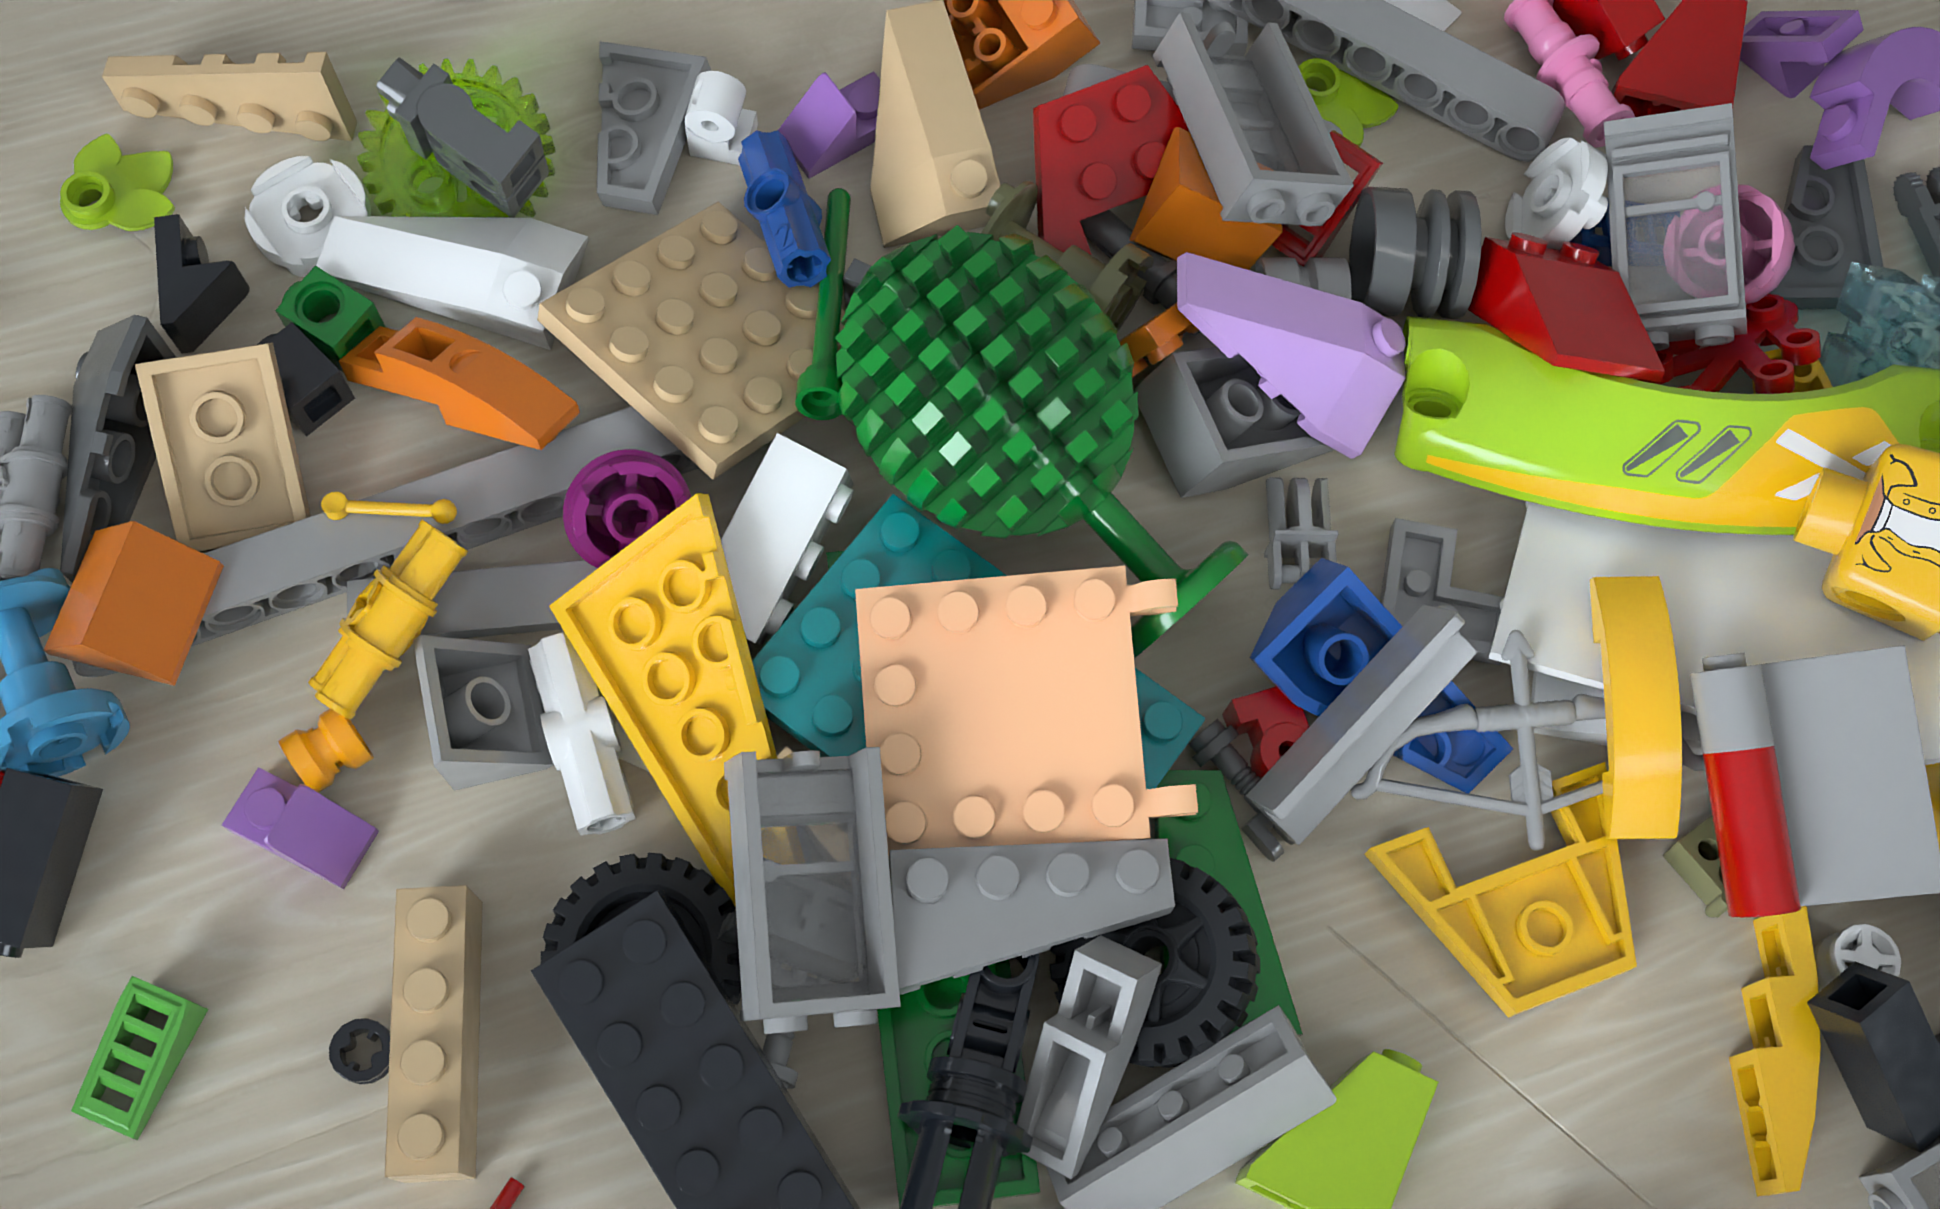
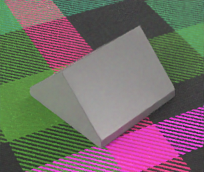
[413,635,554,791]

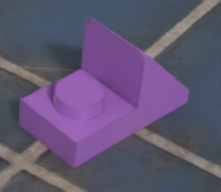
[1740,10,1864,98]
[778,71,880,179]
[222,767,379,889]

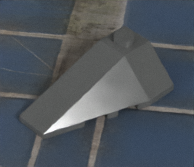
[60,315,176,583]

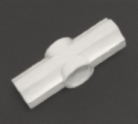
[528,632,636,835]

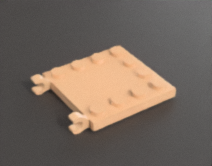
[855,565,1198,856]

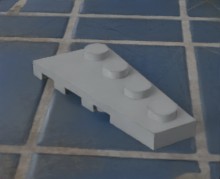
[889,839,1175,995]

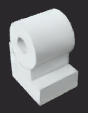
[684,71,758,165]

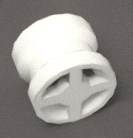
[1814,924,1901,988]

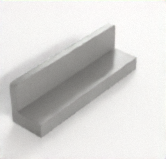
[1246,604,1477,845]
[1046,1005,1337,1209]

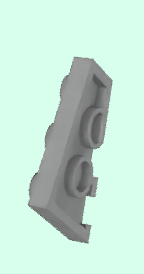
[597,41,711,215]

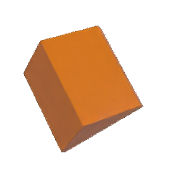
[1129,127,1282,270]
[43,521,224,686]

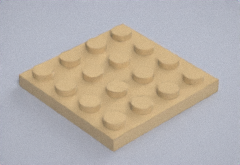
[537,201,845,480]

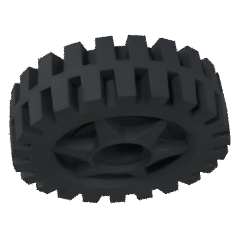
[541,853,742,1005]
[1049,858,1260,1068]

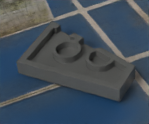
[1768,145,1889,309]

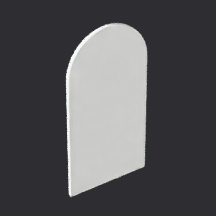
[1488,501,1940,765]

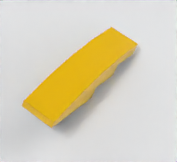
[1729,906,1821,1197]

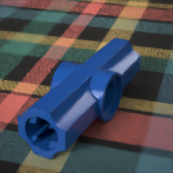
[738,130,831,288]

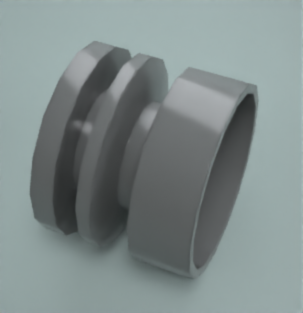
[1349,186,1482,319]

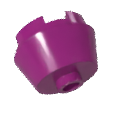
[563,449,691,569]

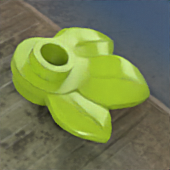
[1298,58,1398,147]
[60,133,175,231]

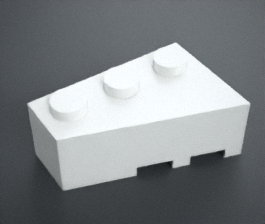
[721,433,854,645]

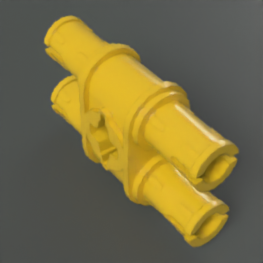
[308,520,469,719]

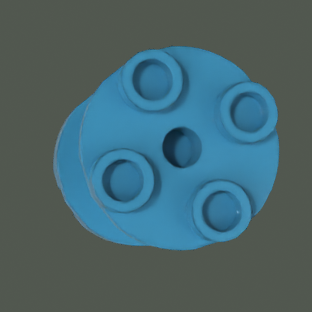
[0,568,130,777]

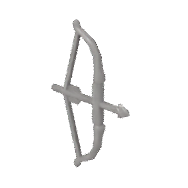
[1351,630,1705,851]

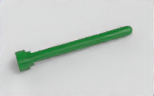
[795,188,851,420]

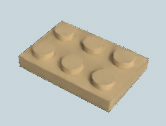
[135,342,311,551]

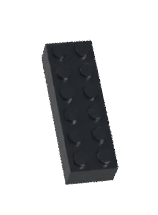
[531,890,860,1209]

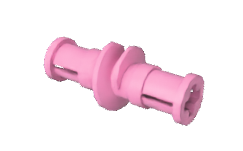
[1504,0,1635,148]

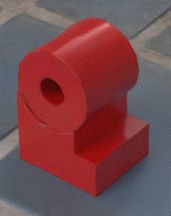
[1222,686,1310,779]

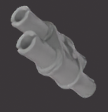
[0,395,72,581]

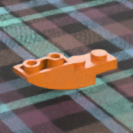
[339,317,580,450]

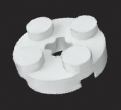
[1505,137,1608,250]
[244,156,371,277]

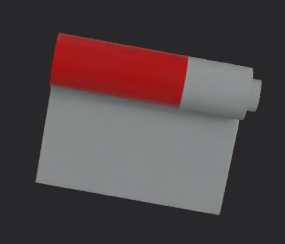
[1690,645,1940,918]

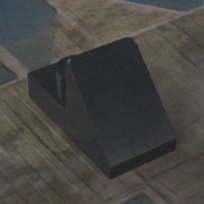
[154,214,250,354]

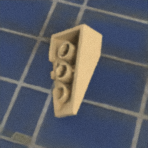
[870,0,1001,248]

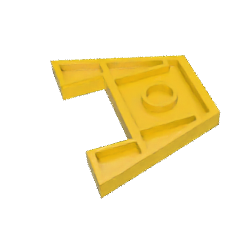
[1364,762,1637,1018]

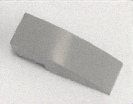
[1017,935,1162,1179]

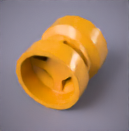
[278,709,374,793]

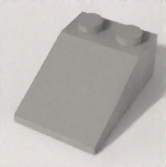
[1133,347,1334,498]

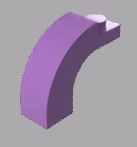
[1810,27,1940,170]

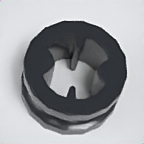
[329,1018,390,1085]

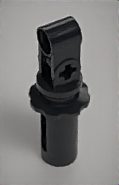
[897,953,1039,1209]

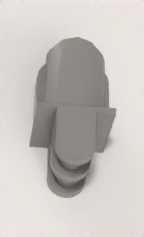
[1264,477,1339,590]

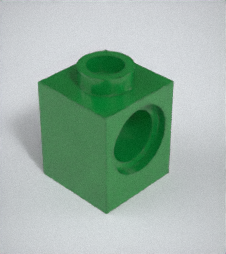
[275,265,386,372]

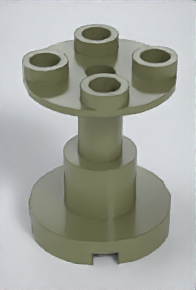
[982,181,1154,331]

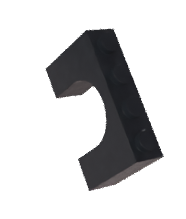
[0,768,103,958]
[1807,961,1940,1152]

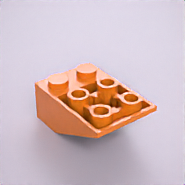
[933,0,1100,110]

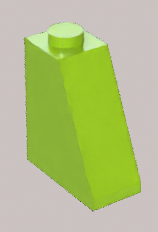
[1235,1049,1438,1209]

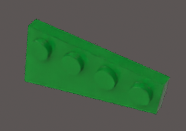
[1155,770,1303,1037]

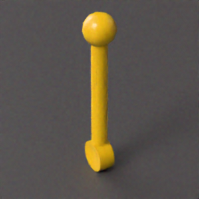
[321,492,457,524]

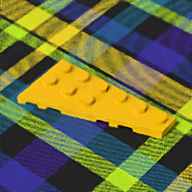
[549,493,805,907]

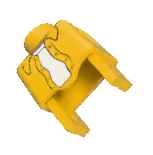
[1793,444,1940,641]

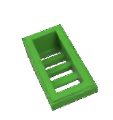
[71,976,209,1140]

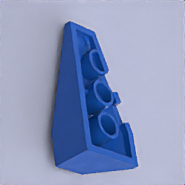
[1250,558,1513,793]

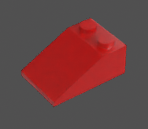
[1468,232,1665,383]

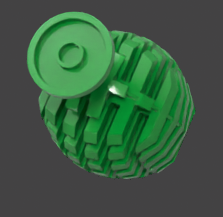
[835,225,1249,659]

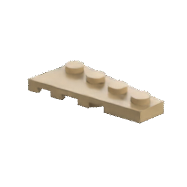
[102,52,357,142]

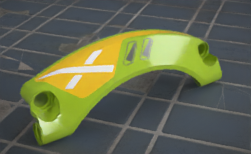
[1394,316,1940,535]

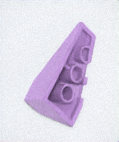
[1177,252,1406,459]

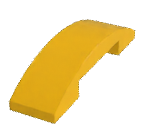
[1590,576,1682,839]

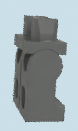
[376,57,549,218]

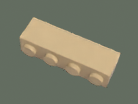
[385,885,483,1183]

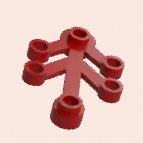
[1637,294,1821,394]

